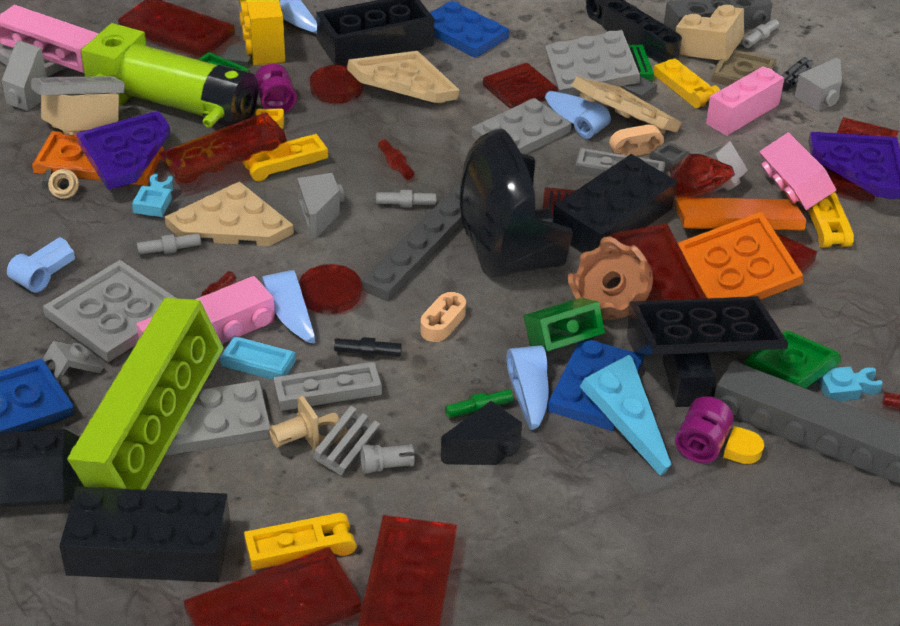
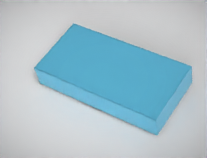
[220,336,296,380]

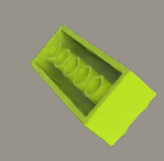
[67,298,224,490]

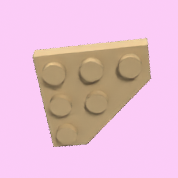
[347,51,460,103]
[572,76,682,134]
[165,181,294,247]

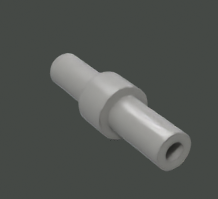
[742,19,779,48]
[376,190,436,208]
[137,233,201,255]

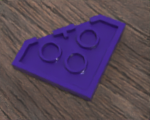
[76,110,170,190]
[808,132,900,199]

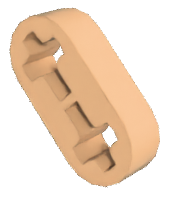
[609,125,664,156]
[420,292,466,342]

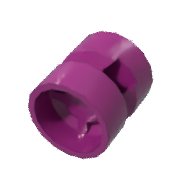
[255,63,297,114]
[675,397,734,463]

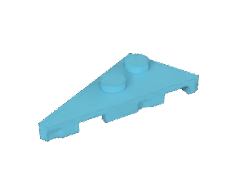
[580,355,672,476]

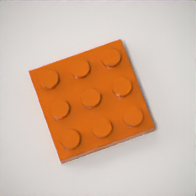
[676,211,803,300]

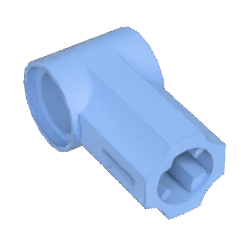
[7,237,75,293]

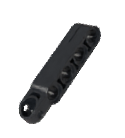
[586,0,682,63]

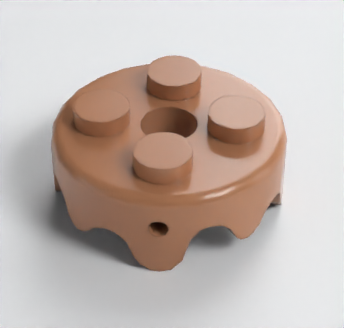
[568,237,653,320]

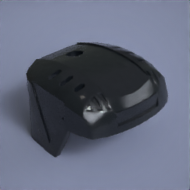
[460,128,573,277]

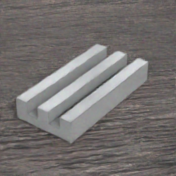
[312,406,380,476]

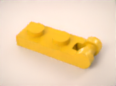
[653,58,720,108]
[242,134,328,182]
[807,192,854,248]
[244,513,357,570]

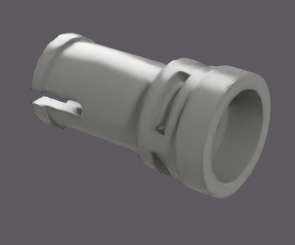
[360,443,415,474]

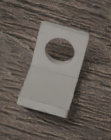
[43,341,104,383]

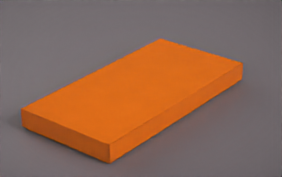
[32,131,164,186]
[674,197,806,231]

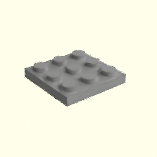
[545,30,640,96]
[43,260,176,362]

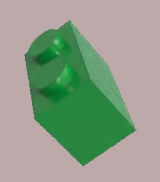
[523,298,605,352]

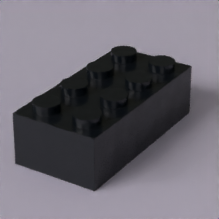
[316,0,434,66]
[553,154,678,253]
[59,487,230,583]

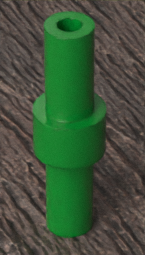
[445,389,514,419]

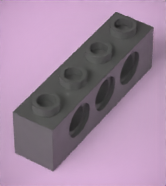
[664,0,773,31]

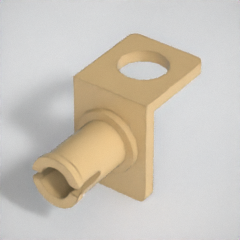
[269,396,348,451]

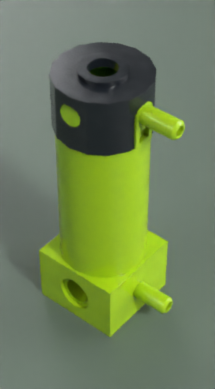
[81,23,259,128]

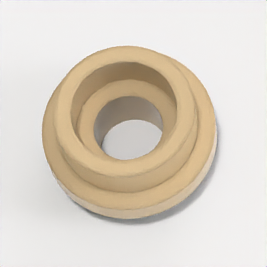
[48,169,79,199]

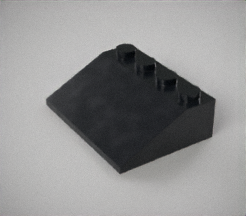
[627,296,788,355]

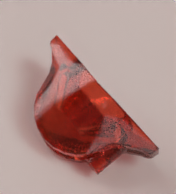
[669,154,735,198]

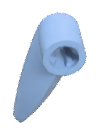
[279,0,317,34]
[545,91,611,139]
[262,270,315,343]
[506,345,549,430]

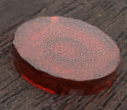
[309,65,364,104]
[298,264,362,314]

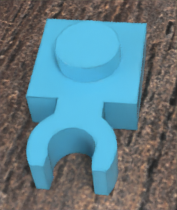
[132,174,174,217]
[817,366,883,401]

